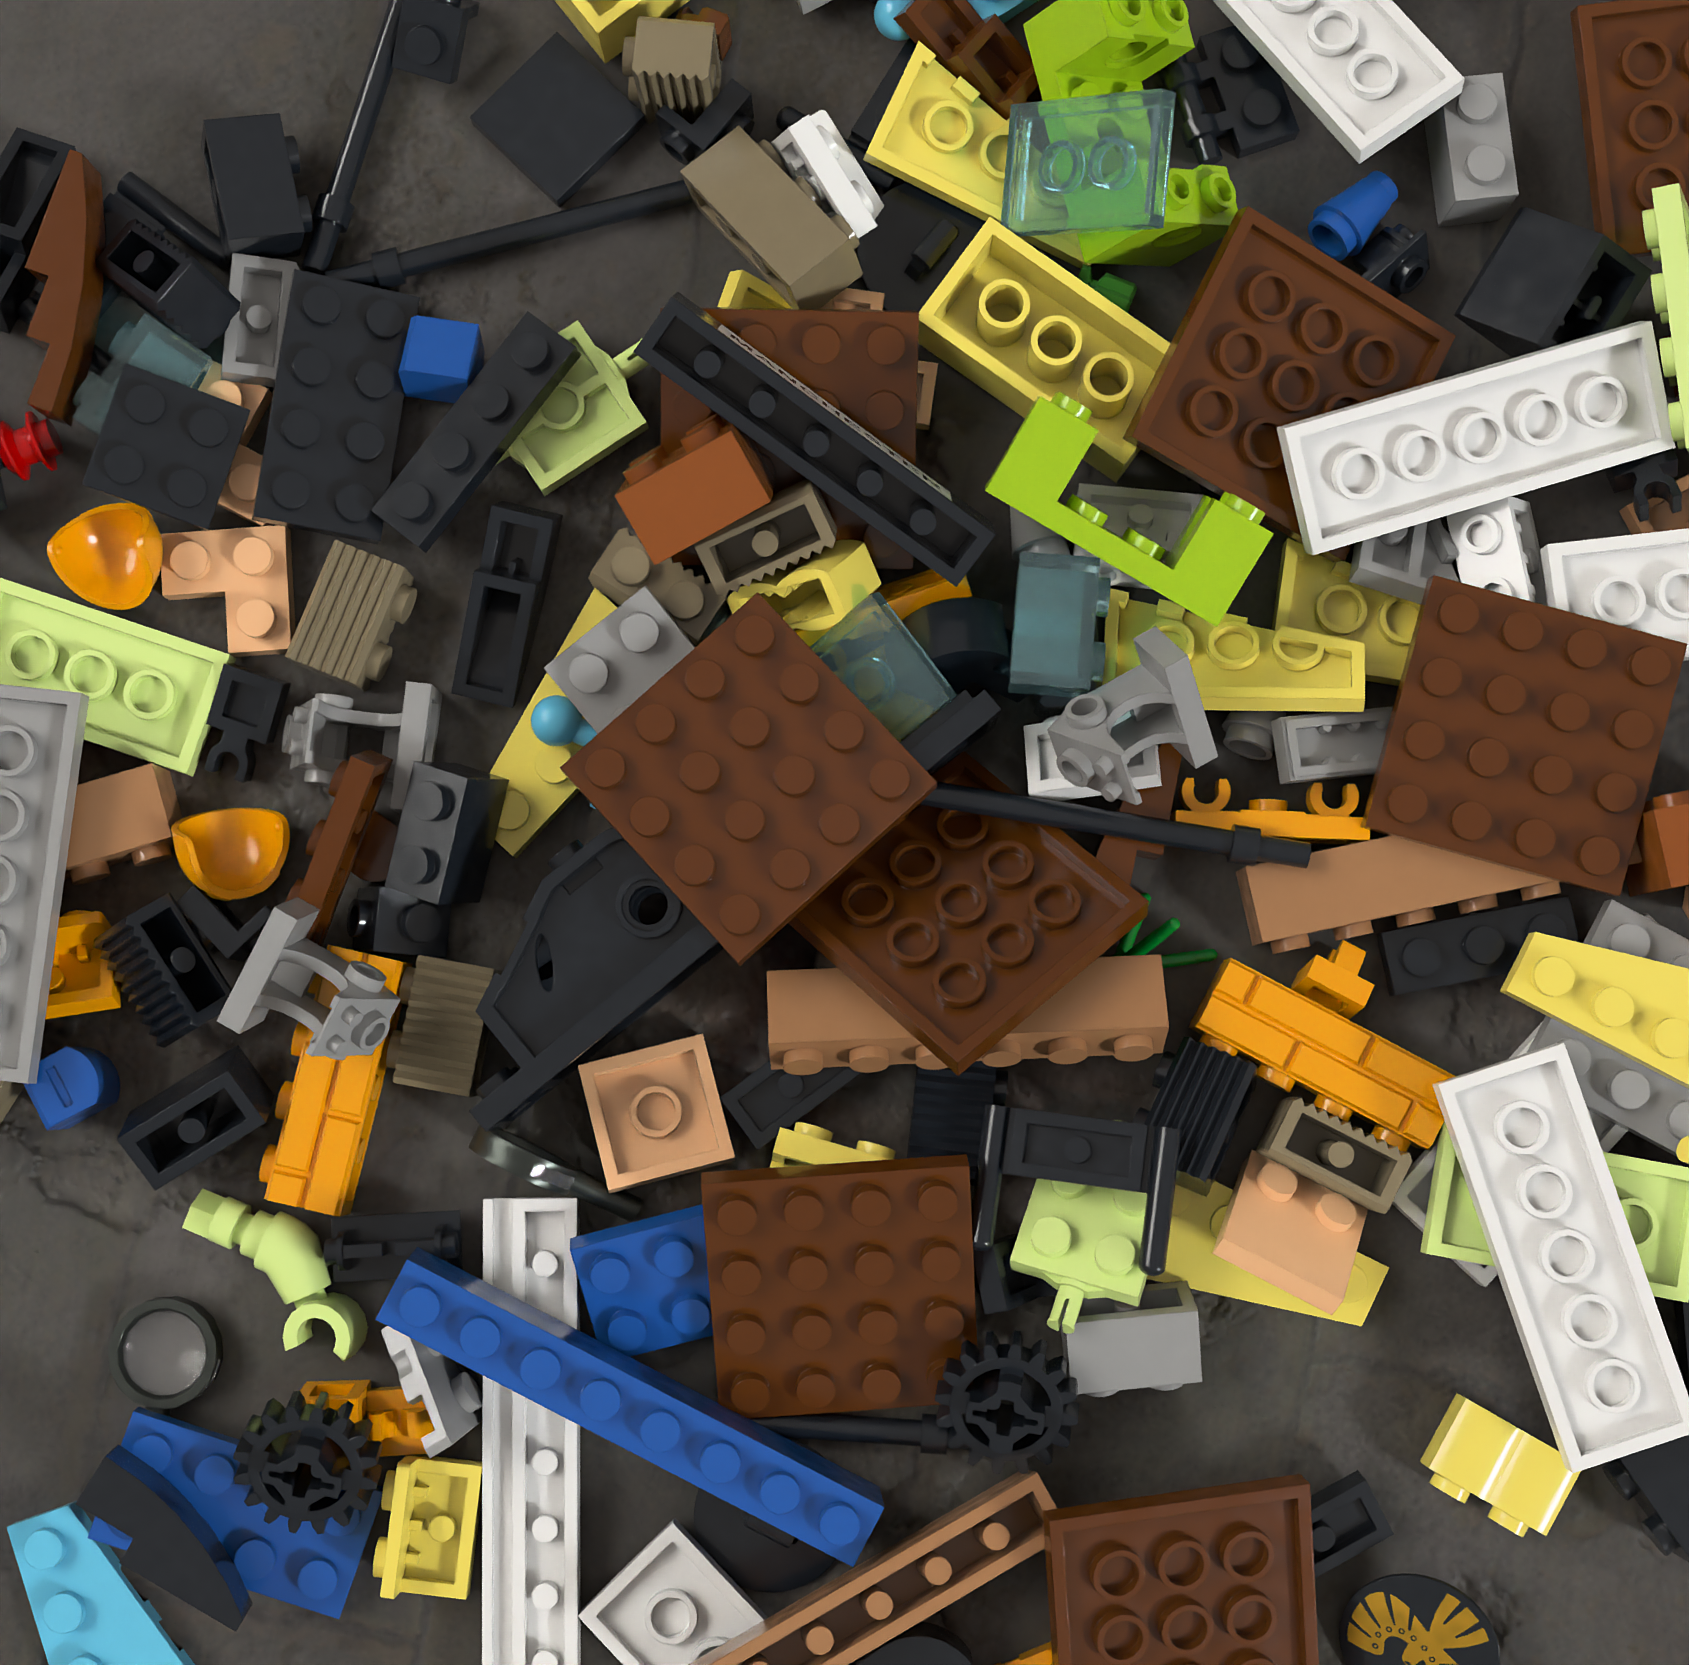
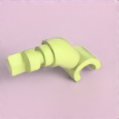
[182,1188,368,1362]

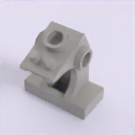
[1047,626,1218,805]
[282,681,442,814]
[217,897,401,1060]

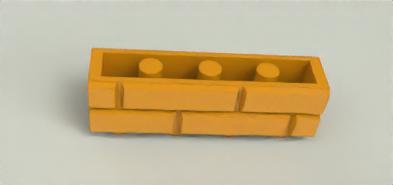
[259,945,412,1217]
[1189,958,1456,1152]

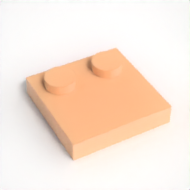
[578,1033,735,1194]
[1212,1150,1368,1315]

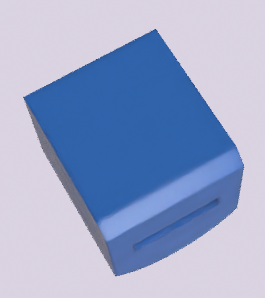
[399,315,485,403]
[23,1047,120,1131]

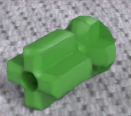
[1078,264,1137,313]

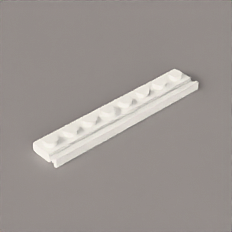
[482,1197,581,1665]

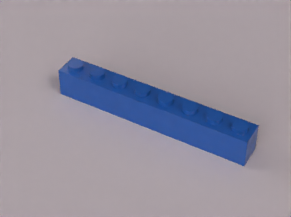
[375,1247,885,1567]

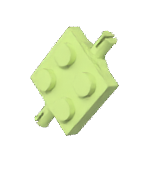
[496,320,650,496]
[1010,1120,1148,1334]

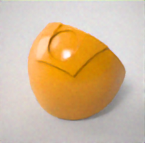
[47,503,163,610]
[171,808,290,901]

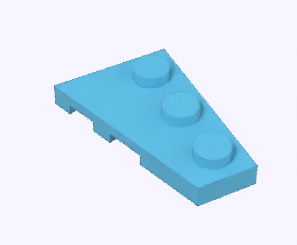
[7,1501,195,1665]

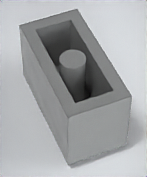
[1424,73,1519,227]
[1061,1281,1202,1397]

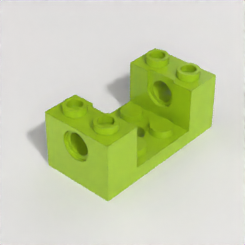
[1023,0,1238,267]
[985,391,1274,627]

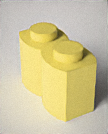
[726,540,882,631]
[1420,1393,1581,1537]

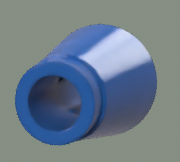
[1308,171,1398,261]

